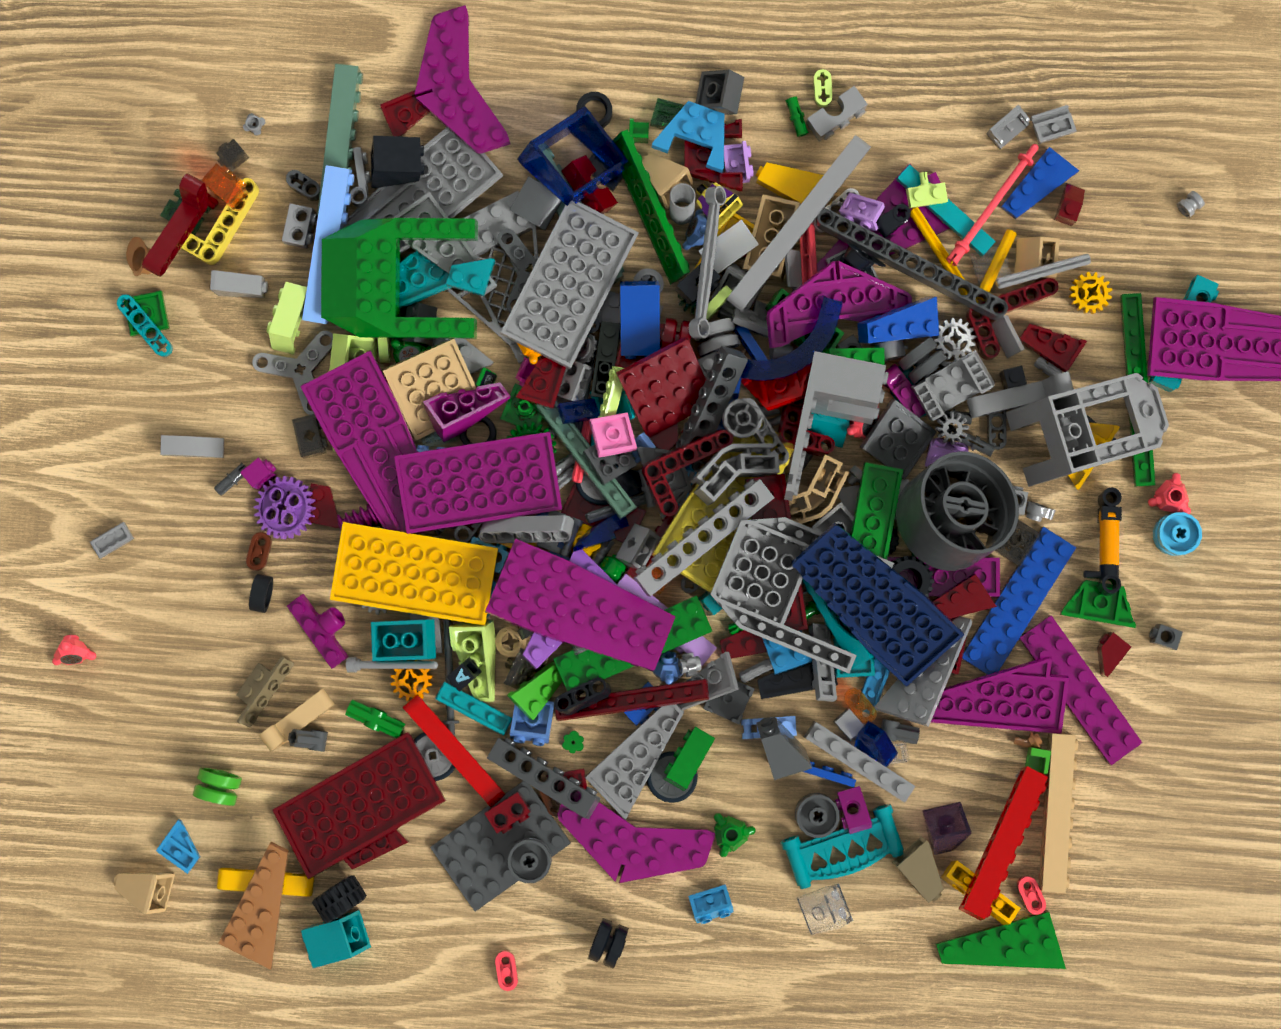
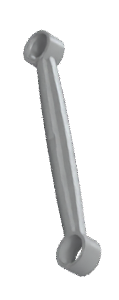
[689,186,726,339]

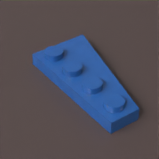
[1001,147,1079,219]

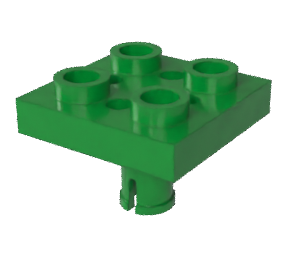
[500,383,543,428]

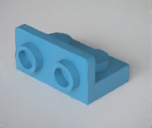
[688,884,734,924]

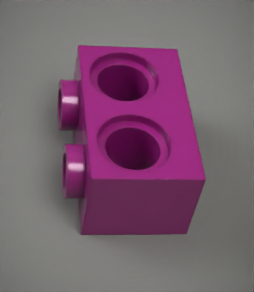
[240,457,278,490]

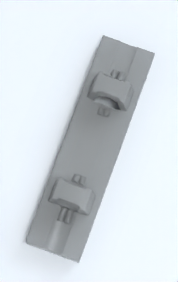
[809,623,837,702]

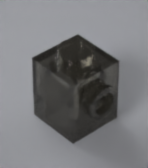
[216,139,249,172]

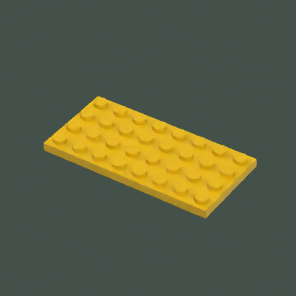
[330,522,498,626]

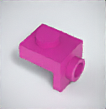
[515,357,536,386]

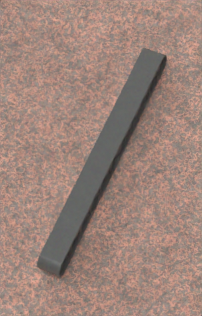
[816,209,1008,320]

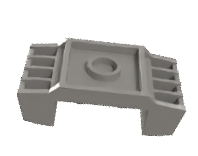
[911,350,995,421]

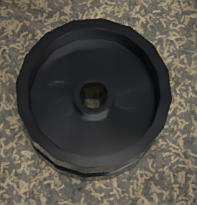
[587,918,629,969]

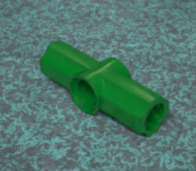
[345,699,406,738]

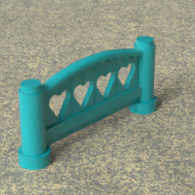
[780,804,904,889]

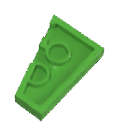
[507,661,563,720]

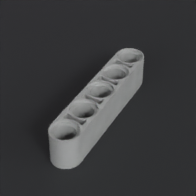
[479,515,574,543]

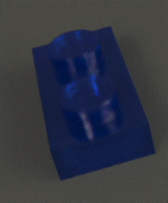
[557,399,600,424]

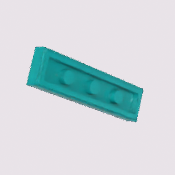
[435,682,512,736]

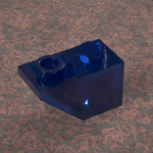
[854,721,898,767]

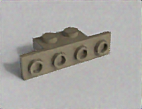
[236,656,294,728]

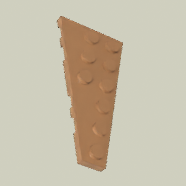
[218,842,289,970]

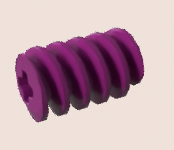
[337,504,381,530]

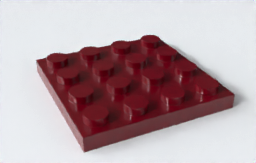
[616,336,711,437]

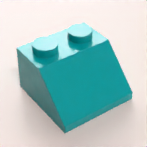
[807,412,850,448]

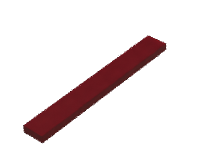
[555,679,709,721]

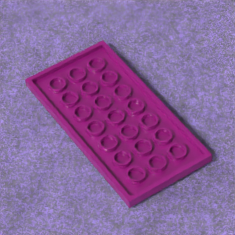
[394,432,562,534]

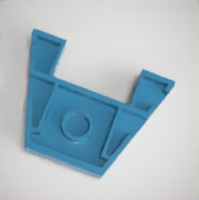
[651,101,725,173]

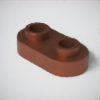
[246,532,272,571]

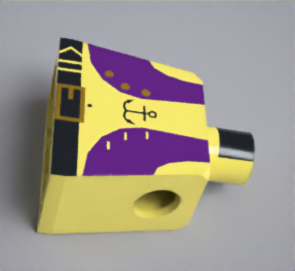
[696,183,743,230]

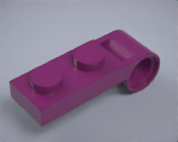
[884,364,925,418]

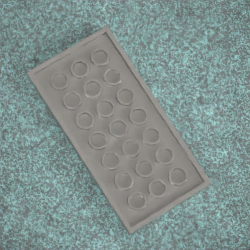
[500,197,639,369]

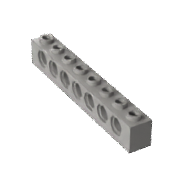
[633,479,774,596]

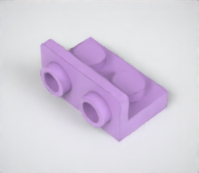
[839,193,885,231]

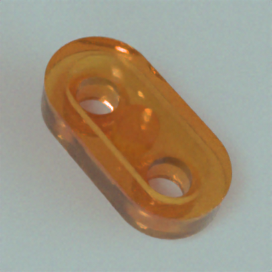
[844,688,877,723]

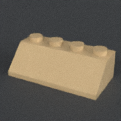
[743,195,801,282]

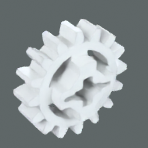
[934,318,976,360]

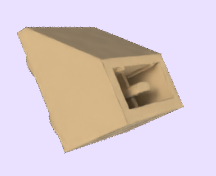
[1014,237,1060,280]

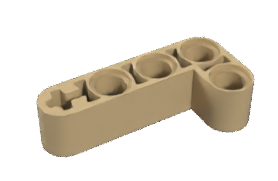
[259,689,335,752]

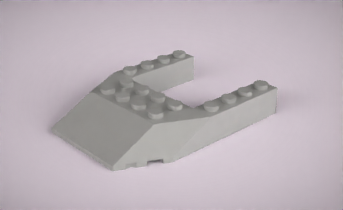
[710,517,894,673]

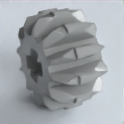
[935,411,969,445]

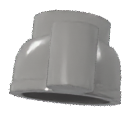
[1026,501,1056,522]

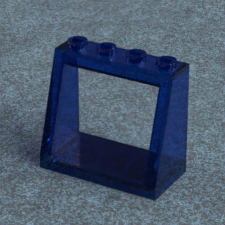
[517,106,628,206]

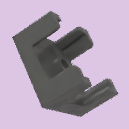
[703,681,755,724]

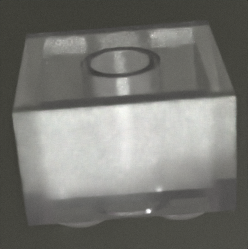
[797,884,853,935]

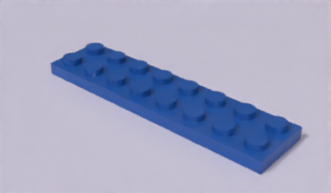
[962,527,1077,675]

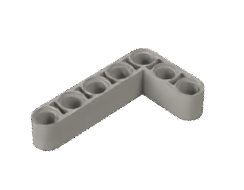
[967,372,1074,418]

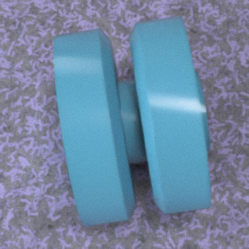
[1153,512,1202,556]

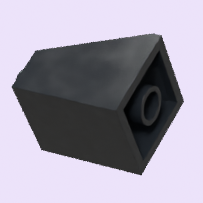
[371,135,424,188]

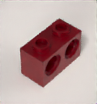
[484,791,531,834]

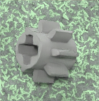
[678,652,701,677]

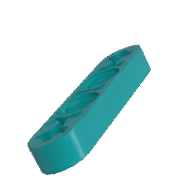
[117,294,173,357]

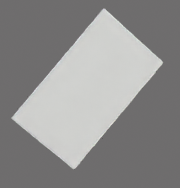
[698,220,759,273]

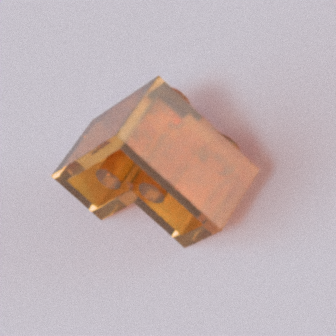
[202,163,249,210]

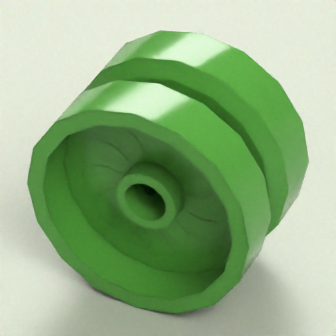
[193,768,242,806]

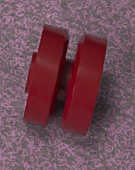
[660,317,691,349]

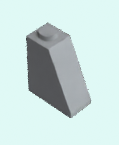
[210,270,268,298]

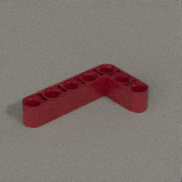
[142,173,209,277]
[966,278,1059,360]
[777,353,835,457]
[642,429,733,516]

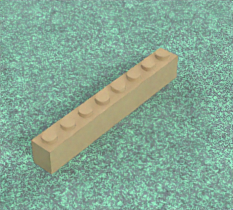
[1039,733,1078,893]

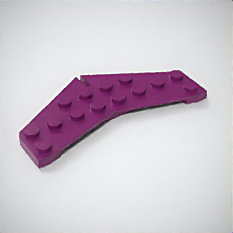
[415,5,510,154]
[766,261,912,348]
[557,791,715,883]

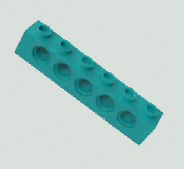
[1148,275,1219,392]

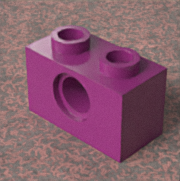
[835,786,872,834]

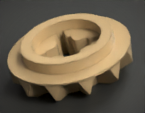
[495,626,526,657]

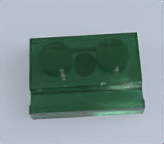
[650,98,684,129]

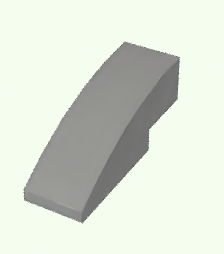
[160,435,224,458]

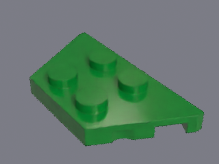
[1060,580,1136,628]

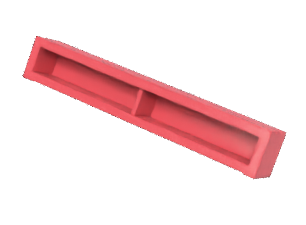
[800,222,817,284]

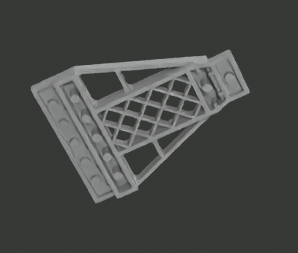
[447,191,539,364]

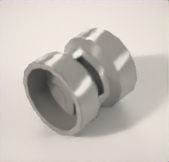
[1177,191,1205,218]

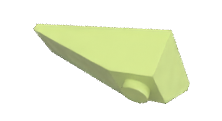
[449,620,496,702]

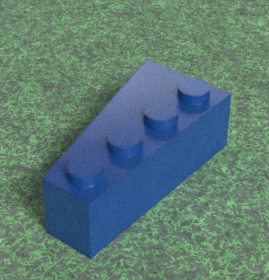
[857,296,939,343]

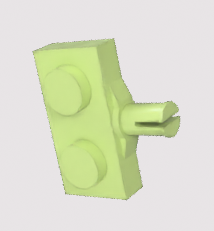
[906,172,948,208]

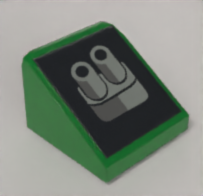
[476,367,497,387]

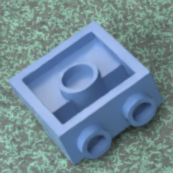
[510,701,554,746]

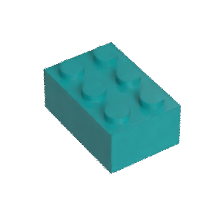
[371,619,436,661]

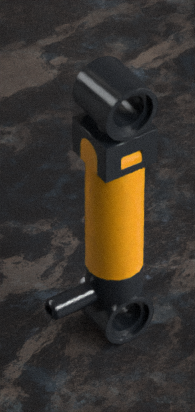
[1083,487,1122,596]

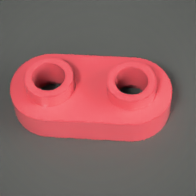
[1017,876,1046,915]
[495,950,518,991]

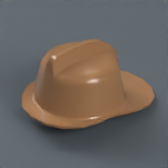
[126,237,151,276]

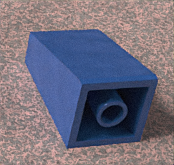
[620,281,660,359]

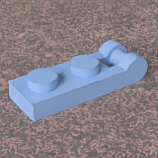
[741,716,797,739]

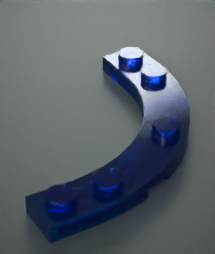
[723,297,843,381]

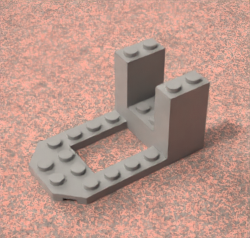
[784,351,889,501]
[1006,373,1169,487]

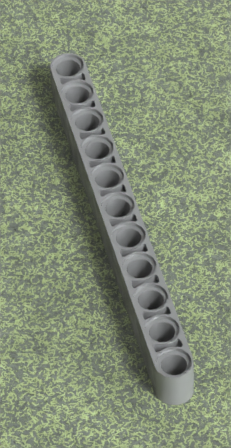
[726,135,871,312]

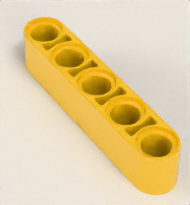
[217,868,314,896]

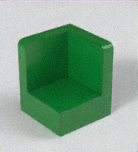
[629,118,649,143]

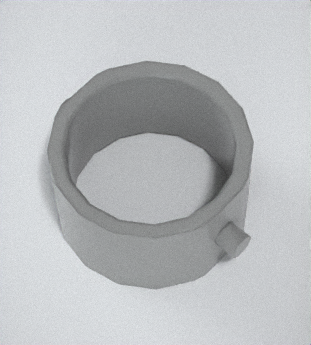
[875,340,908,362]

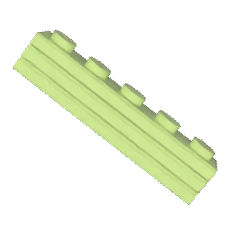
[598,366,624,418]

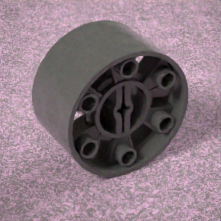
[896,451,1019,571]

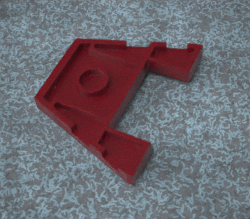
[684,119,743,191]

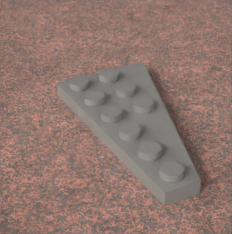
[393,192,497,297]
[874,616,972,727]
[585,704,684,820]

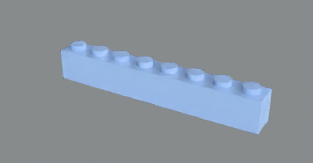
[302,165,354,324]

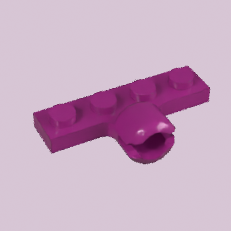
[287,594,349,669]

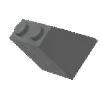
[756,717,812,780]

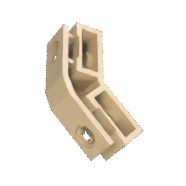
[789,455,849,524]

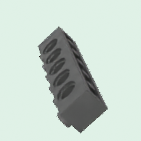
[676,346,748,461]
[487,737,601,819]

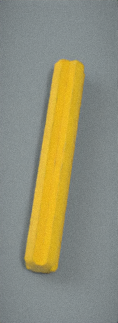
[976,229,1017,301]

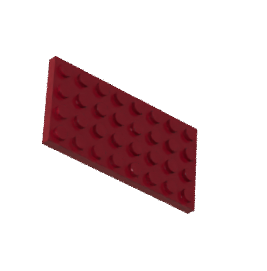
[273,732,446,879]

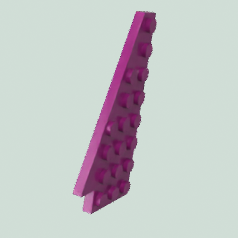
[931,656,1069,734]

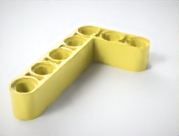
[181,178,259,265]

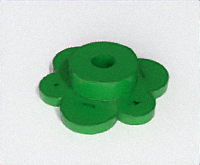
[562,731,584,754]

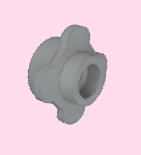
[243,113,266,136]

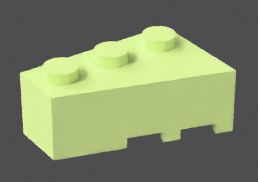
[267,282,307,355]

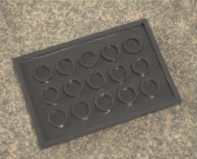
[430,781,571,912]

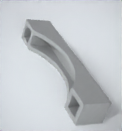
[804,721,915,802]

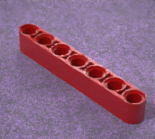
[403,694,506,807]

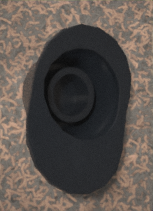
[841,241,886,272]

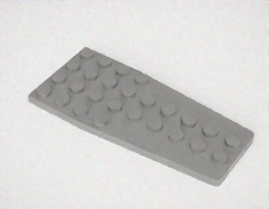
[343,127,503,254]

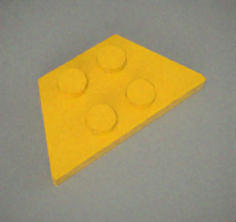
[1068,423,1120,490]

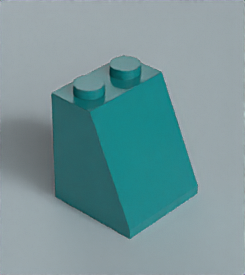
[301,910,371,968]

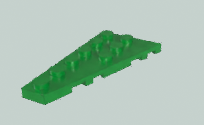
[935,911,1066,969]

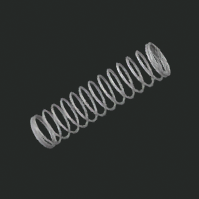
[670,183,695,225]

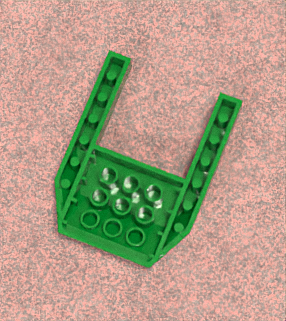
[321,218,478,339]

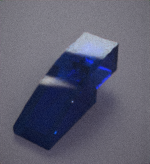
[573,514,629,552]

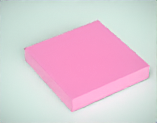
[589,412,637,458]

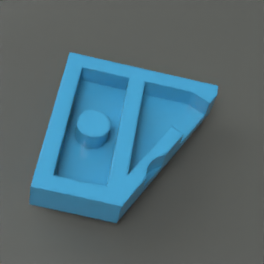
[156,819,200,874]

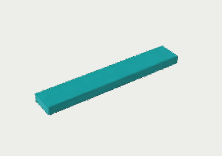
[896,164,996,257]

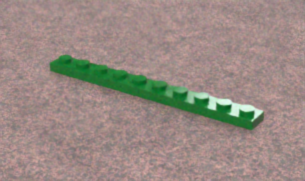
[1120,293,1156,487]

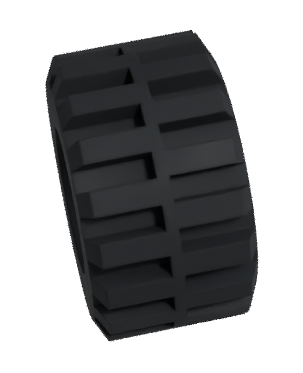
[892,556,934,597]
[312,875,367,923]

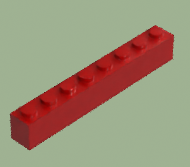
[959,766,1048,920]

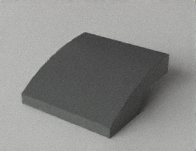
[510,176,564,231]

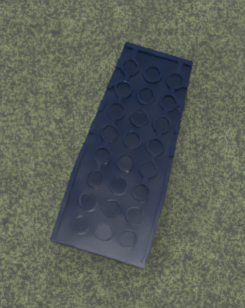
[792,523,964,687]

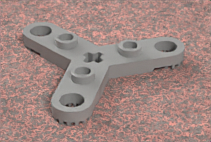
[252,331,333,416]

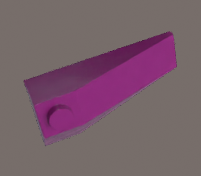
[423,382,510,442]

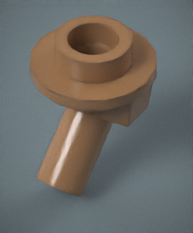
[1014,731,1043,749]

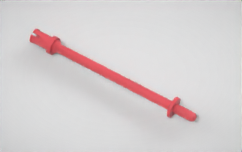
[946,144,1038,266]

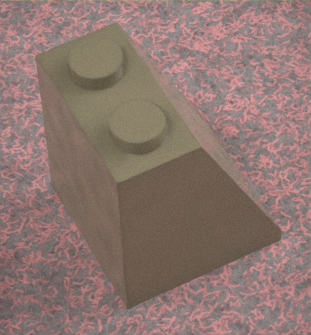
[892,837,944,903]

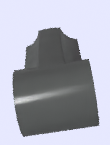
[879,719,920,744]
[288,729,328,752]

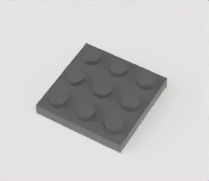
[860,399,937,480]

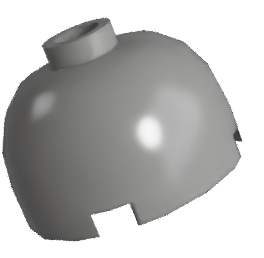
[722,398,763,438]

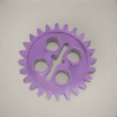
[254,476,316,540]

